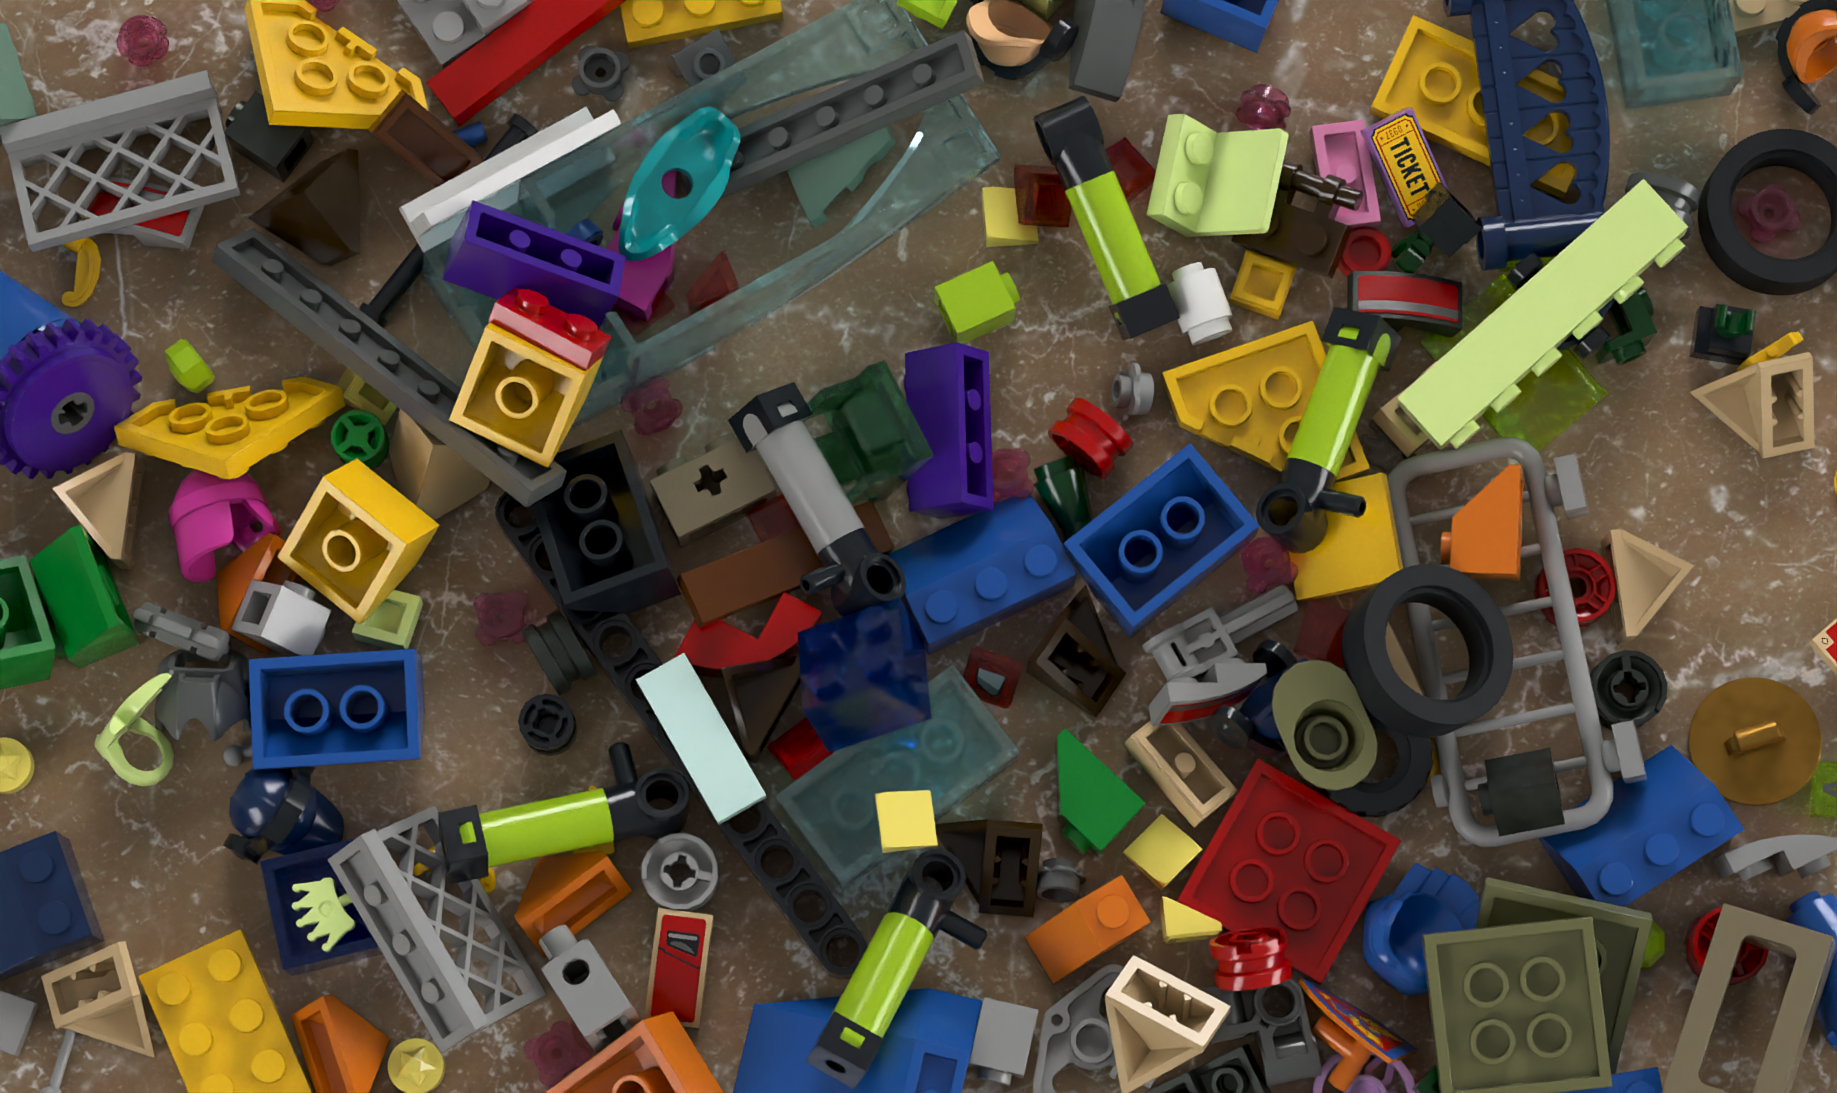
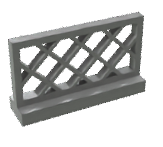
[0,70,241,252]
[328,806,547,1053]

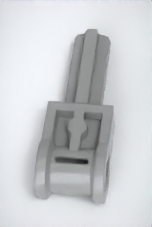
[1142,585,1298,682]

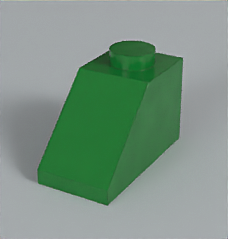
[1055,728,1146,857]

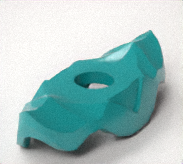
[618,106,741,262]

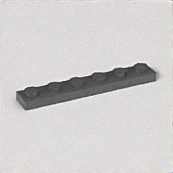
[682,30,985,199]

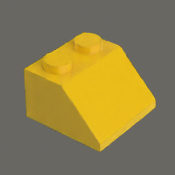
[449,323,604,468]
[277,458,440,624]

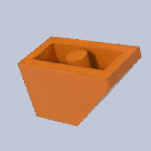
[1441,464,1524,581]
[1024,875,1151,985]

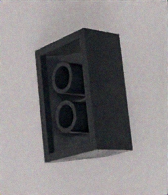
[531,430,681,613]

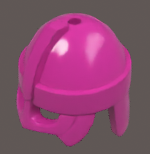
[168,469,281,582]

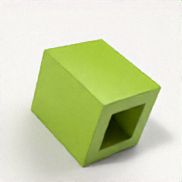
[934,261,1020,344]

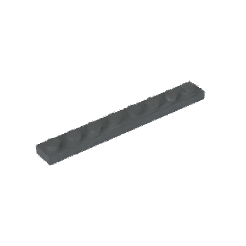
[212,227,567,508]

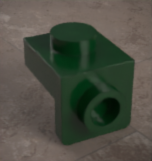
[1595,287,1657,365]

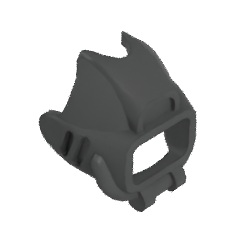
[155,640,251,741]

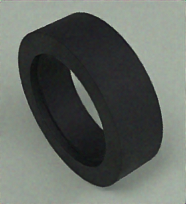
[1698,129,1837,296]
[1342,564,1513,737]

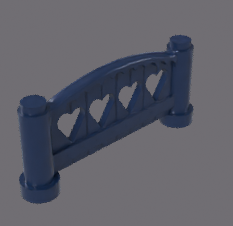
[1443,0,1610,271]

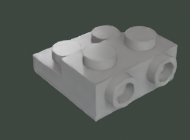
[395,0,529,69]

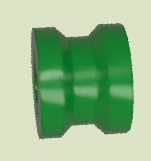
[331,410,390,470]

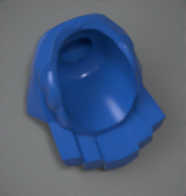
[1363,863,1480,996]

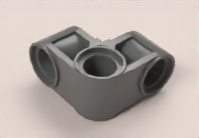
[1199,979,1321,1087]

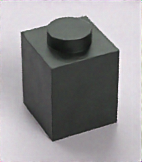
[224,91,315,183]
[1478,748,1565,836]

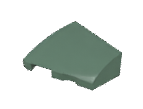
[787,125,896,228]

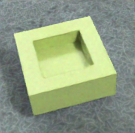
[352,590,423,650]

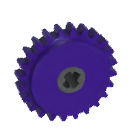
[0,318,142,479]

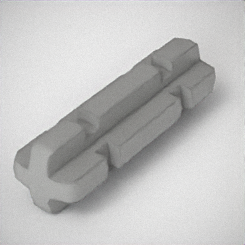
[132,602,230,661]

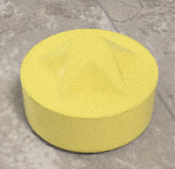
[0,737,35,794]
[388,1038,445,1093]

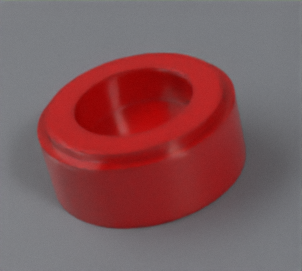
[1338,226,1392,278]

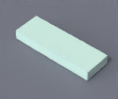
[636,653,767,825]

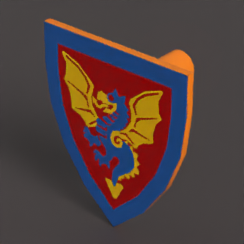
[1298,978,1418,1092]

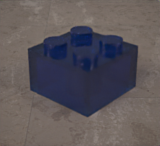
[797,598,932,753]
[260,838,383,976]

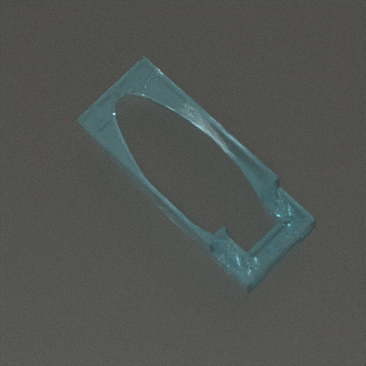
[423,0,1001,432]

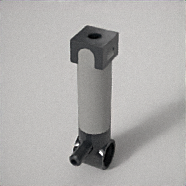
[728,382,906,625]

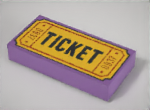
[1360,107,1448,227]

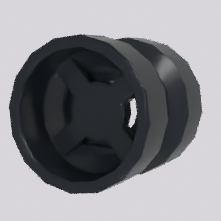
[518,694,577,756]

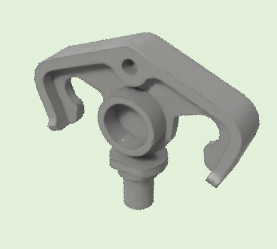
[1033,964,1156,1093]

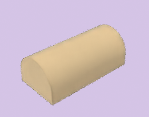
[1123,720,1238,828]

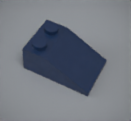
[0,831,105,981]

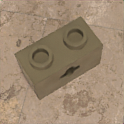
[649,433,777,548]

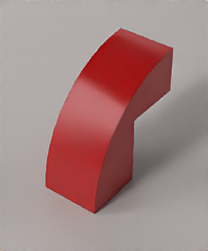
[674,592,823,678]

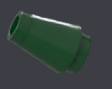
[1033,454,1093,538]

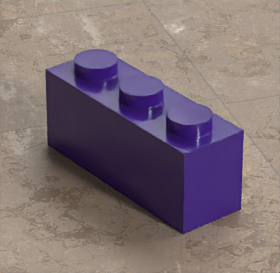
[442,200,626,330]
[904,342,994,519]

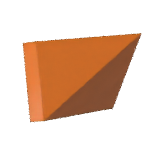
[216,533,304,654]
[514,851,633,957]
[291,994,390,1093]

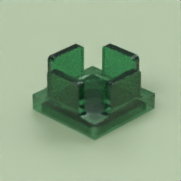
[807,360,934,505]

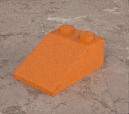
[545,1011,724,1093]

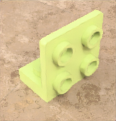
[1146,114,1289,237]

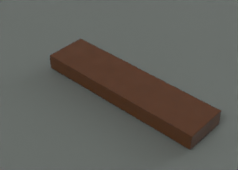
[676,500,895,628]

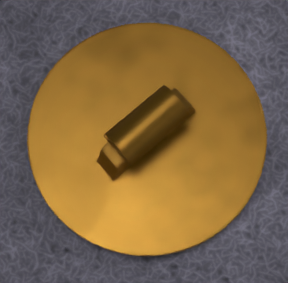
[1689,677,1822,806]

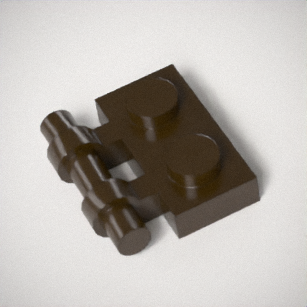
[1231,159,1363,279]

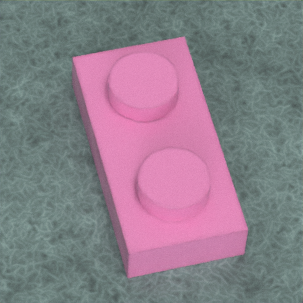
[1310,119,1381,229]

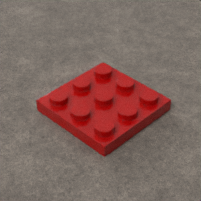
[1177,758,1402,985]

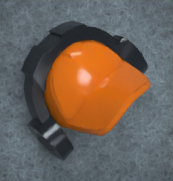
[1775,0,1837,115]

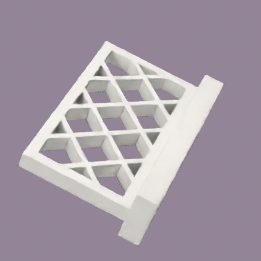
[399,106,621,255]

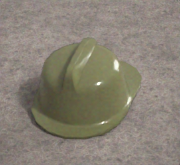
[1271,659,1378,791]

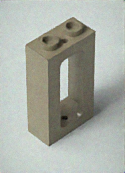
[1662,903,1837,1093]

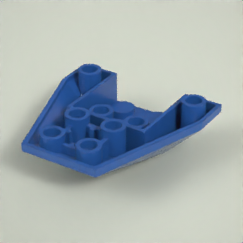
[733,988,982,1093]

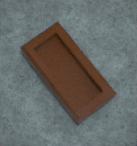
[368,89,485,187]

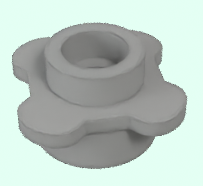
[1111,363,1154,422]

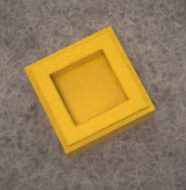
[1228,250,1297,320]

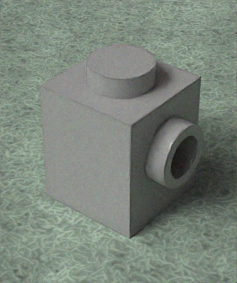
[231,579,332,656]
[968,997,1038,1086]

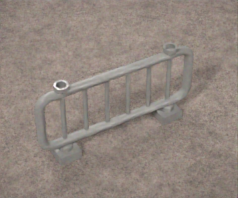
[1388,437,1647,847]

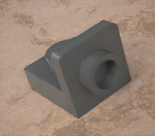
[666,28,743,100]

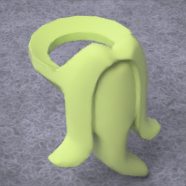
[94,673,174,787]

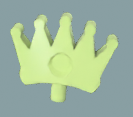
[292,877,356,952]

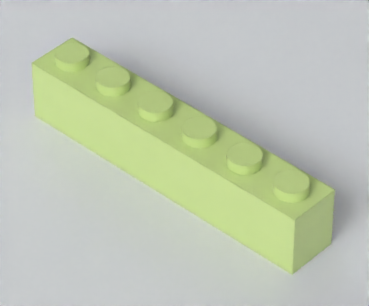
[1397,179,1688,450]

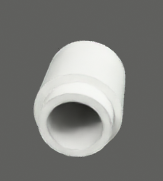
[1167,262,1233,346]

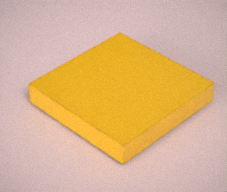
[1287,473,1403,602]

